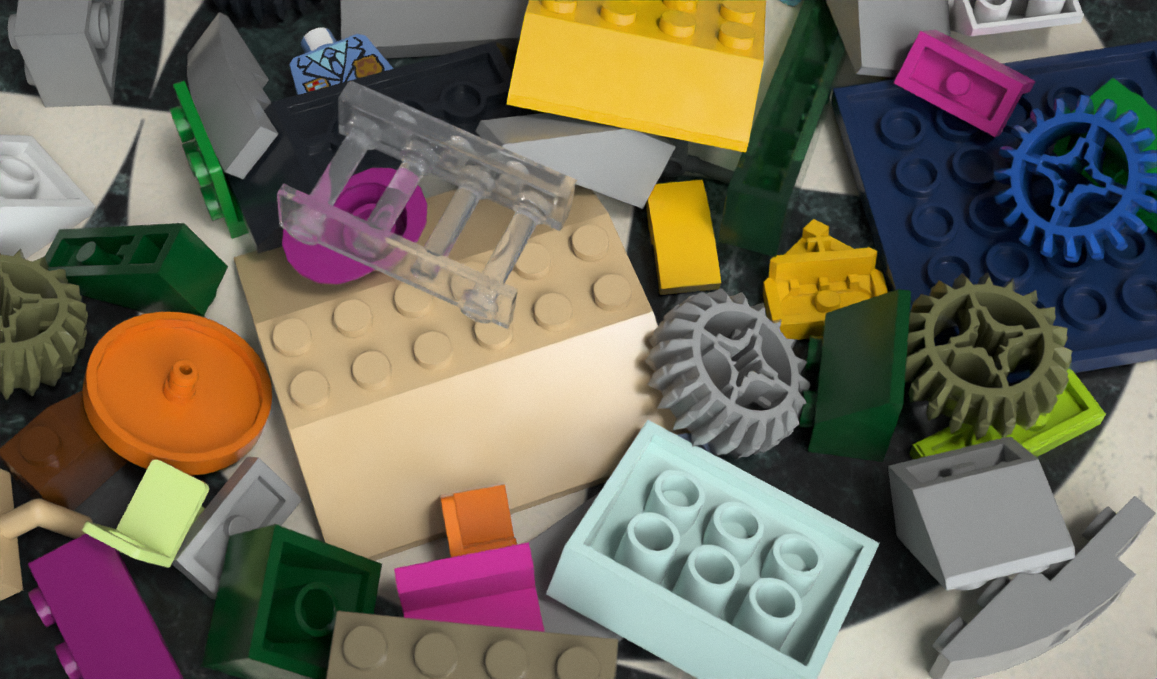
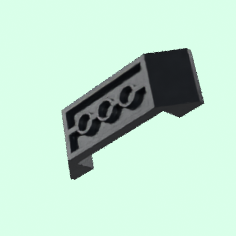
[219,41,546,254]

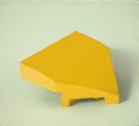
[763,219,888,340]

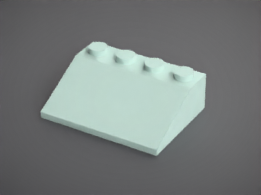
[546,420,880,679]

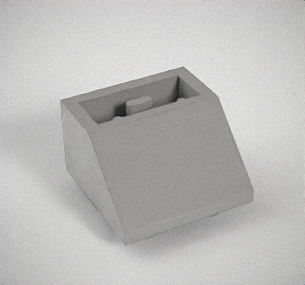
[888,436,1075,591]

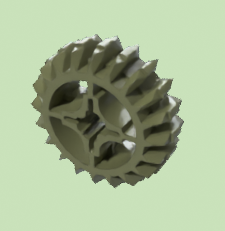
[0,248,88,401]
[905,272,1072,440]

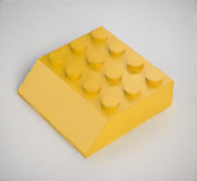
[507,0,766,153]

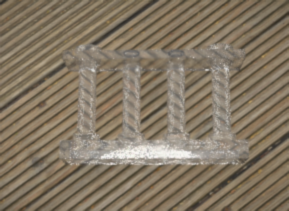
[277,80,577,329]

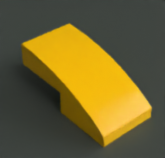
[646,179,721,295]

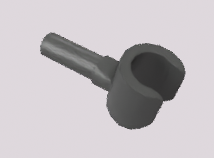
[661,136,735,185]

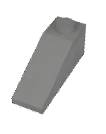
[476,113,676,209]

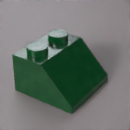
[799,289,911,462]
[202,524,382,679]

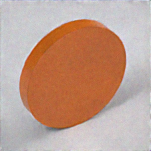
[82,312,272,476]

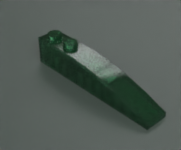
[718,0,847,257]

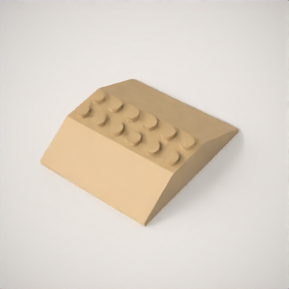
[233,167,691,561]

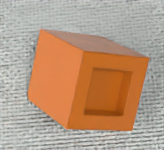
[440,484,517,557]

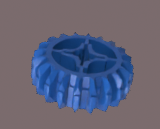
[993,95,1157,263]

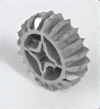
[645,288,811,460]

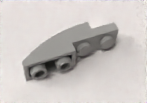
[928,496,1156,679]

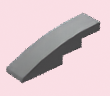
[187,12,278,179]

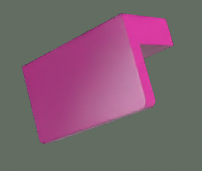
[893,30,1035,137]
[394,542,545,632]

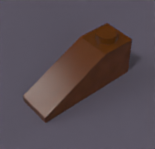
[0,391,128,511]

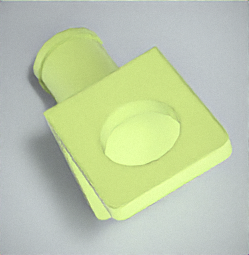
[82,459,209,568]

